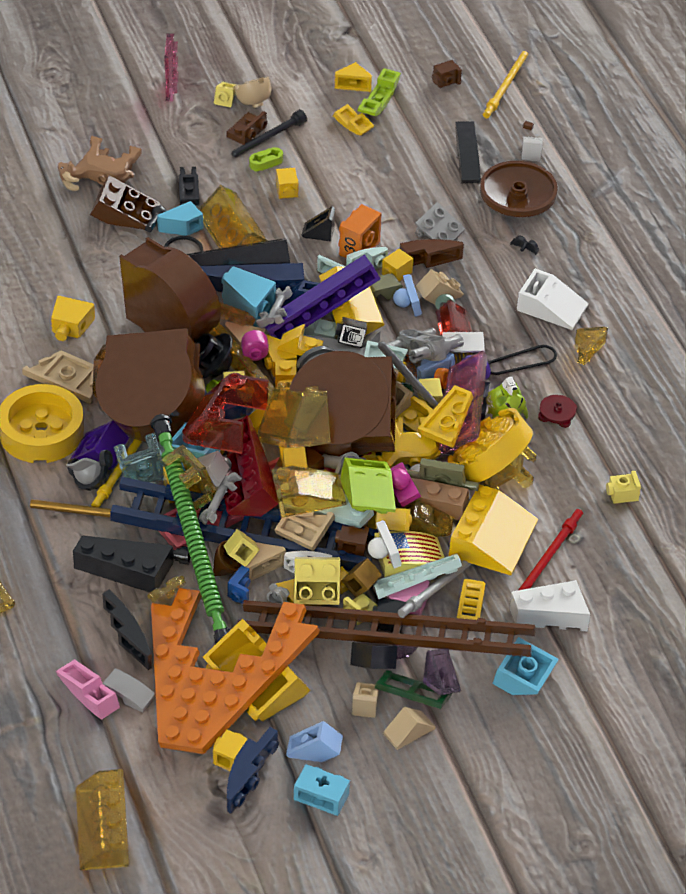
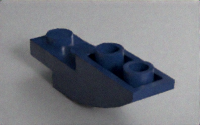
[227,727,279,814]

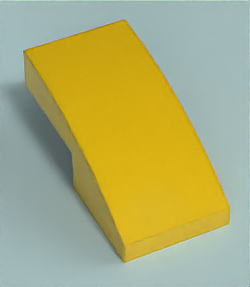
[333,104,375,136]

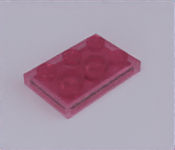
[164,33,179,101]

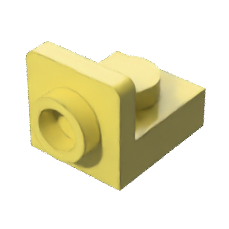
[214,82,236,107]
[343,593,378,625]

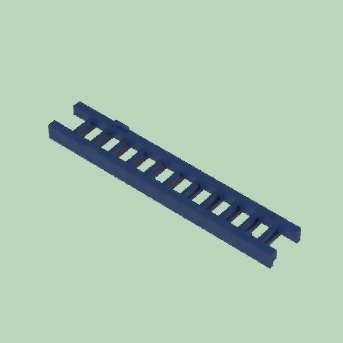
[110,477,378,571]

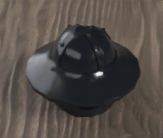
[195,333,233,379]

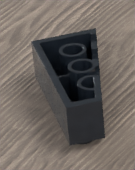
[73,535,174,594]

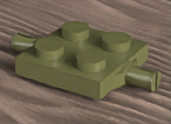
[407,458,479,491]

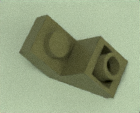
[370,273,403,300]

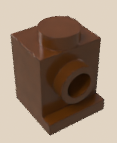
[432,59,462,88]
[335,525,369,556]

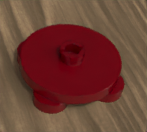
[538,395,577,428]

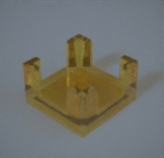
[161,444,216,510]
[484,446,537,495]

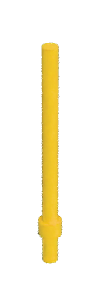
[483,51,528,118]
[91,439,142,507]

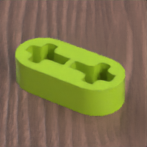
[249,147,283,171]

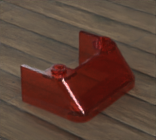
[182,373,269,454]

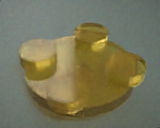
[147,575,186,603]

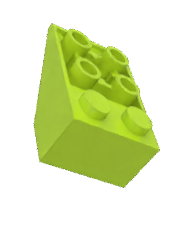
[340,458,396,514]

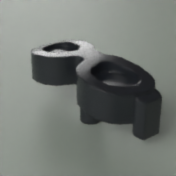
[510,235,539,255]

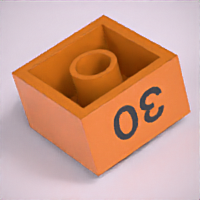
[338,204,382,258]

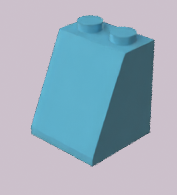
[222,266,276,328]

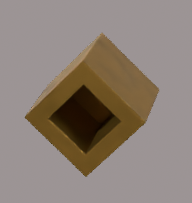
[341,558,382,597]

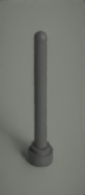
[378,341,439,410]

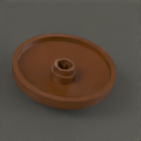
[480,161,558,217]

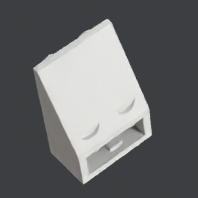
[517,269,588,330]

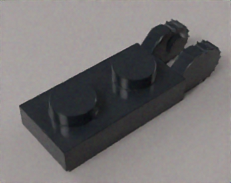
[179,166,200,206]

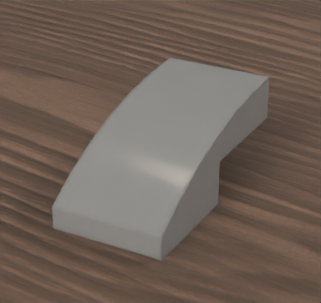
[102,668,156,712]

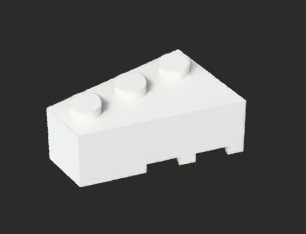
[510,580,590,631]

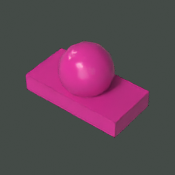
[390,462,421,507]

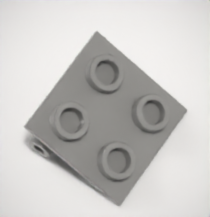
[415,202,465,240]

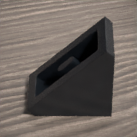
[301,206,335,242]
[350,642,398,669]

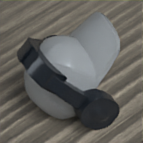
[66,450,113,491]

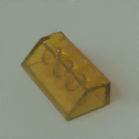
[199,184,268,248]
[76,769,129,870]

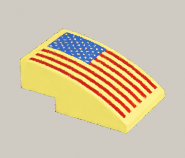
[374,531,445,577]

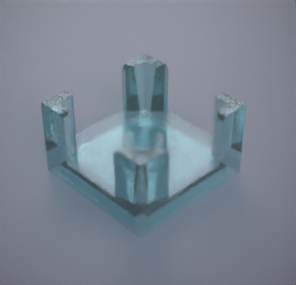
[114,432,164,483]

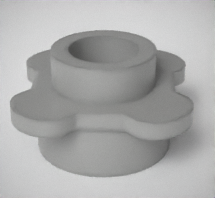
[267,583,290,603]

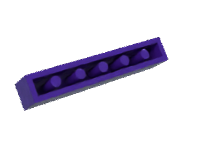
[265,254,381,339]

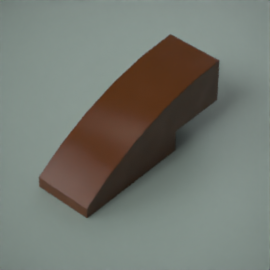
[400,239,464,268]

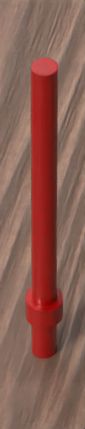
[518,509,583,590]

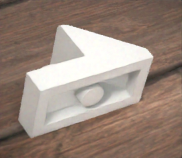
[522,136,543,162]

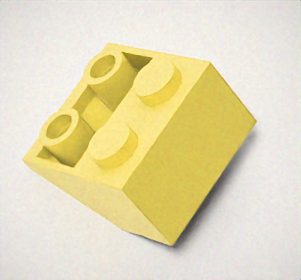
[294,557,340,605]

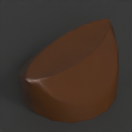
[213,540,242,577]

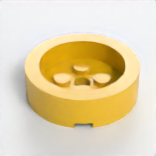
[0,384,84,463]
[447,408,533,482]

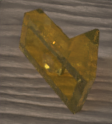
[575,326,608,365]

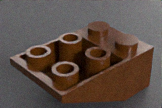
[90,176,161,230]

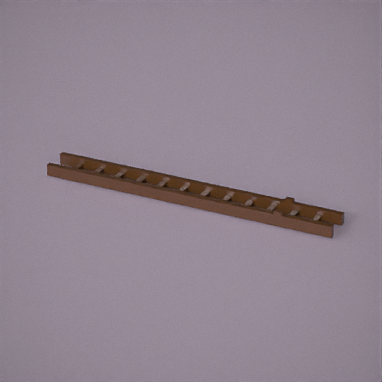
[237,600,536,657]

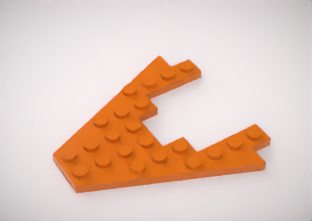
[151,588,319,754]

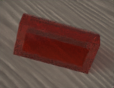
[436,300,472,336]

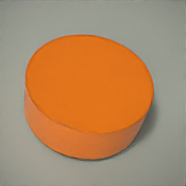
[434,368,451,389]

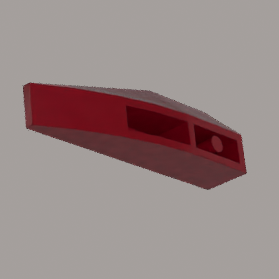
[224,415,278,517]

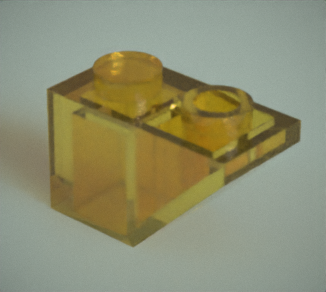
[407,499,454,537]

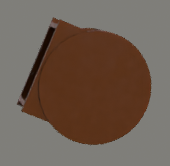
[119,237,221,343]
[96,328,205,442]
[288,351,396,457]

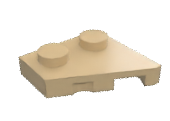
[274,512,335,551]

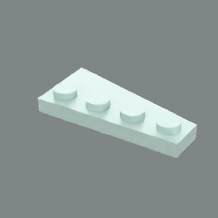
[373,554,462,599]

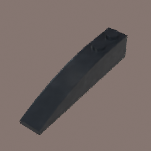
[187,238,290,266]

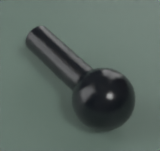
[145,205,167,233]

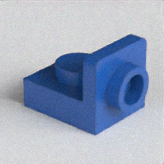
[227,565,251,604]

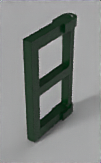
[375,669,452,709]

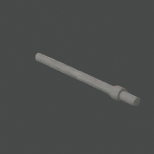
[398,561,472,618]

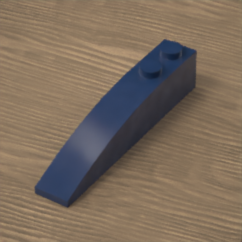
[200,263,305,292]

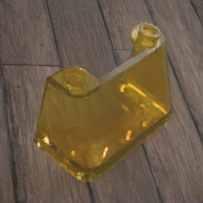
[257,382,331,448]

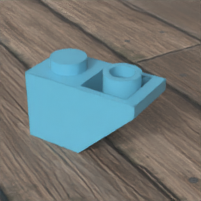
[157,201,203,236]

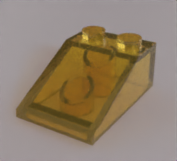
[271,466,347,518]

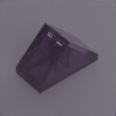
[423,648,461,695]

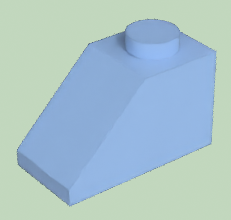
[286,721,343,762]

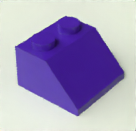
[70,421,129,470]

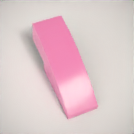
[56,659,120,720]

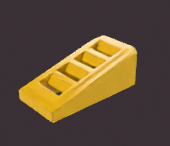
[457,579,486,620]

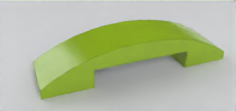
[357,68,401,116]

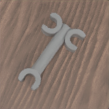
[256,286,292,328]
[199,472,242,524]

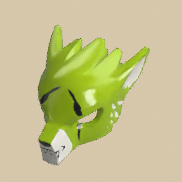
[485,377,528,419]

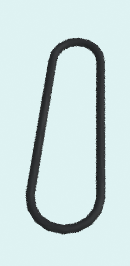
[488,345,557,375]

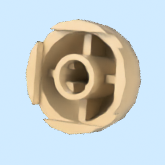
[234,76,272,108]

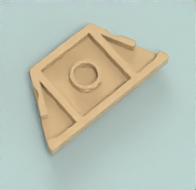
[22,351,97,404]

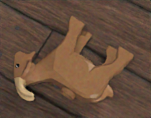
[58,136,142,191]

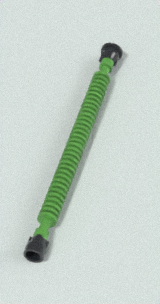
[150,414,230,644]

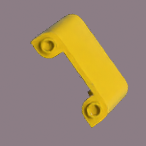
[203,619,311,722]

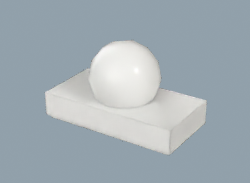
[368,520,402,568]

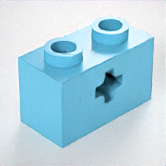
[294,764,350,816]

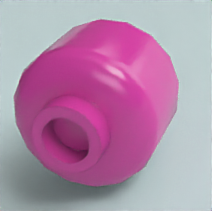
[241,330,269,361]

